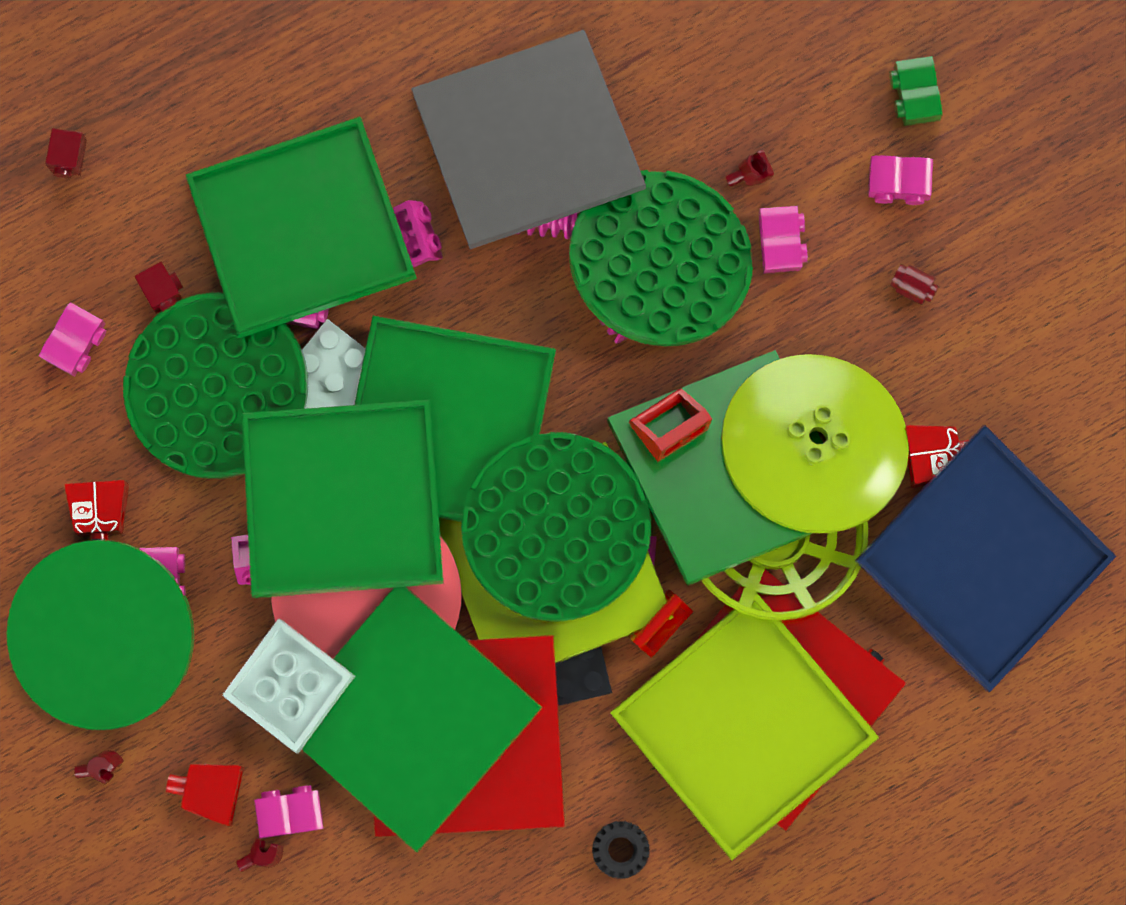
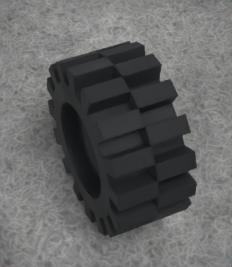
[592,821,650,879]

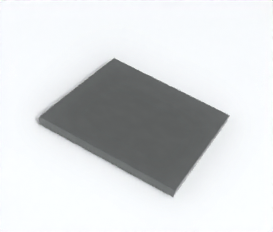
[411,30,646,249]

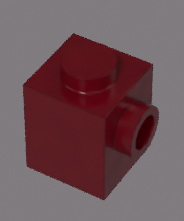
[45,128,87,178]
[134,261,184,314]

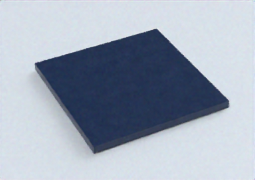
[855,425,1116,692]

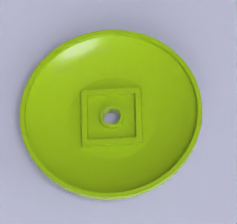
[721,354,909,533]

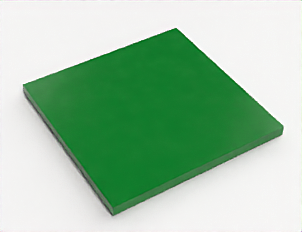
[185,116,417,338]
[354,315,556,522]
[607,350,823,586]
[241,399,444,598]
[302,587,543,853]

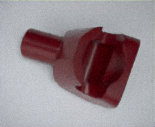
[725,150,774,187]
[74,750,124,785]
[236,838,283,872]

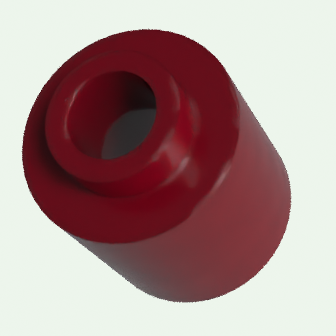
[890,264,939,305]

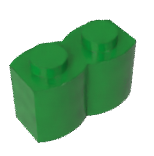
[889,56,943,126]

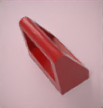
[629,388,712,462]
[627,589,694,658]

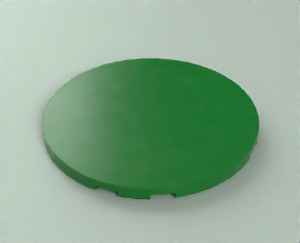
[569,170,753,346]
[123,292,308,479]
[461,432,651,622]
[7,540,194,730]

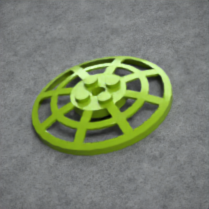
[701,521,869,620]

